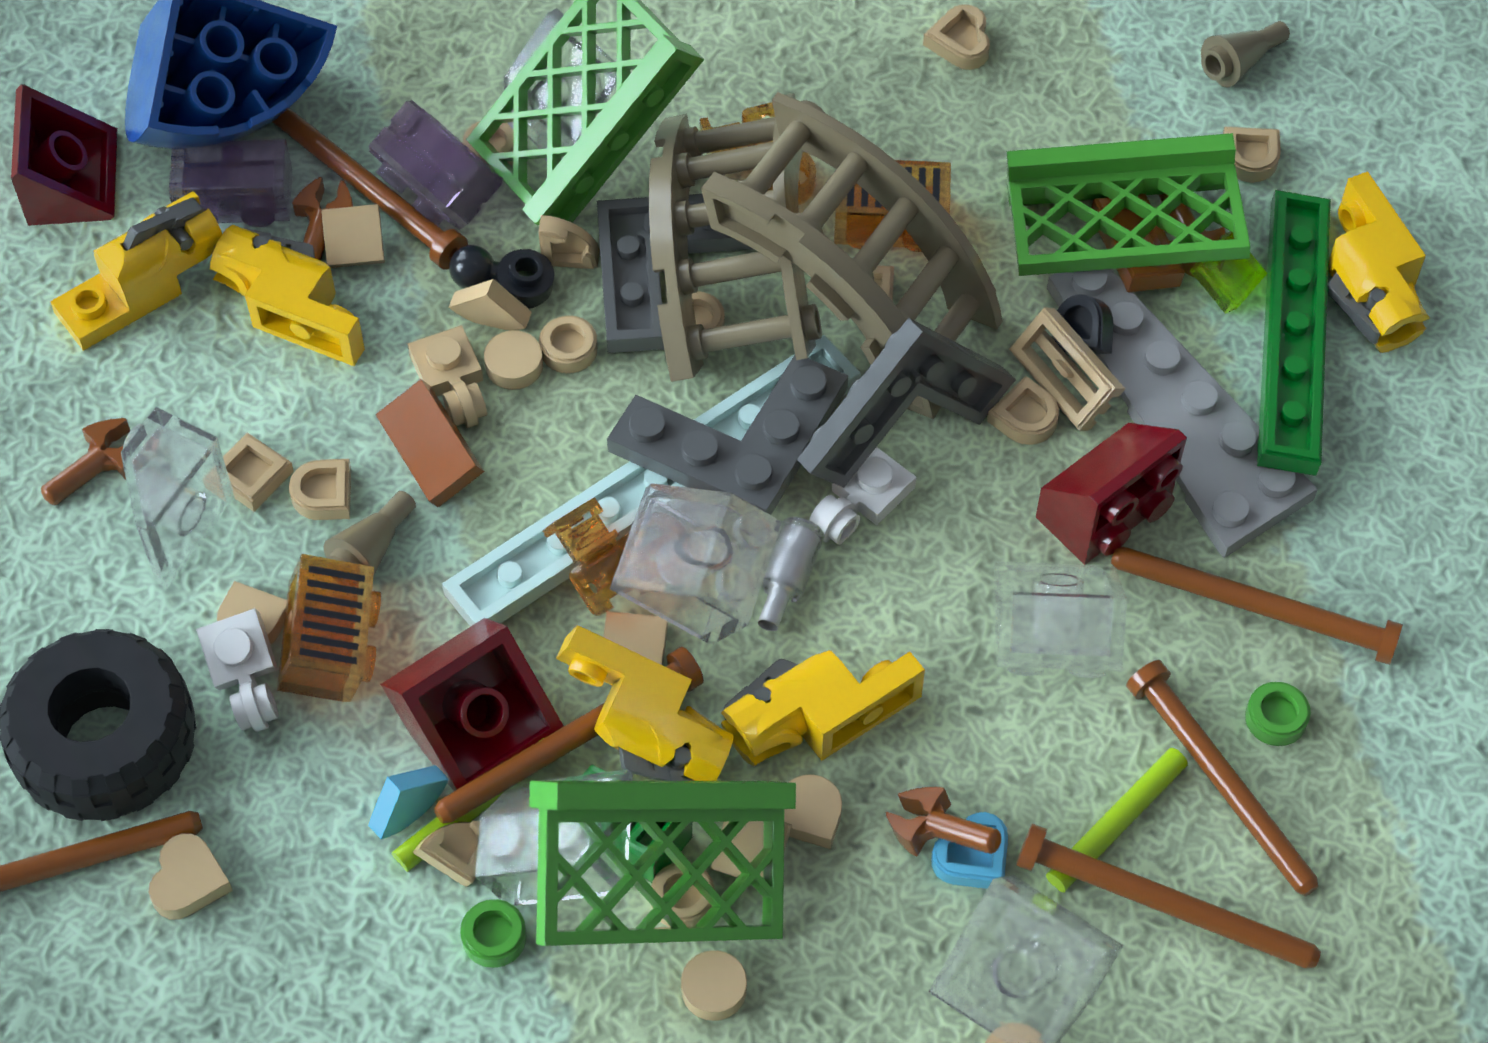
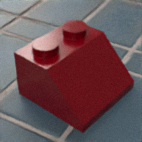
[380,618,564,791]

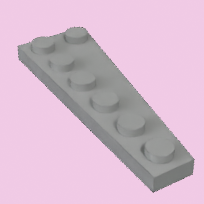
[1047,269,1318,558]

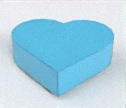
[931,812,1008,891]

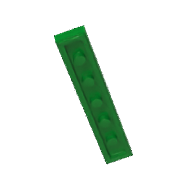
[1257,190,1331,476]

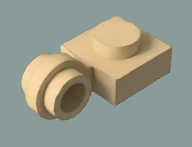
[407,325,487,428]

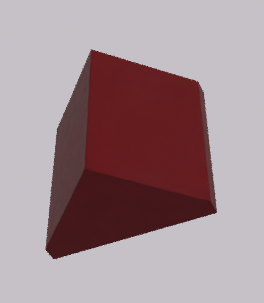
[11,84,117,226]

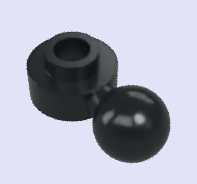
[449,245,554,309]

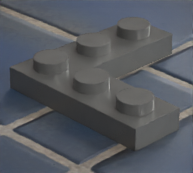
[597,194,753,353]
[797,318,1016,488]
[607,355,848,523]

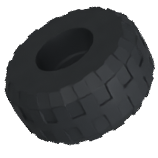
[0,629,196,821]

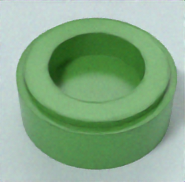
[1245,682,1311,746]
[460,899,527,968]

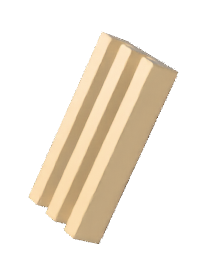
[1009,307,1126,431]

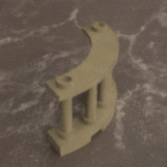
[701,92,1003,419]
[649,93,822,382]

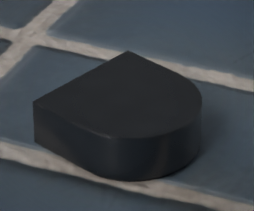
[1052,294,1113,356]

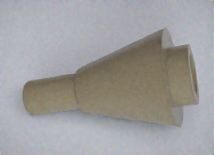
[1201,21,1290,87]
[323,491,416,585]

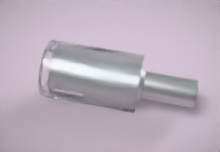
[758,517,825,631]

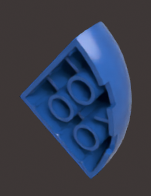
[125,0,337,149]

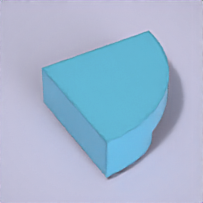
[368,765,449,839]

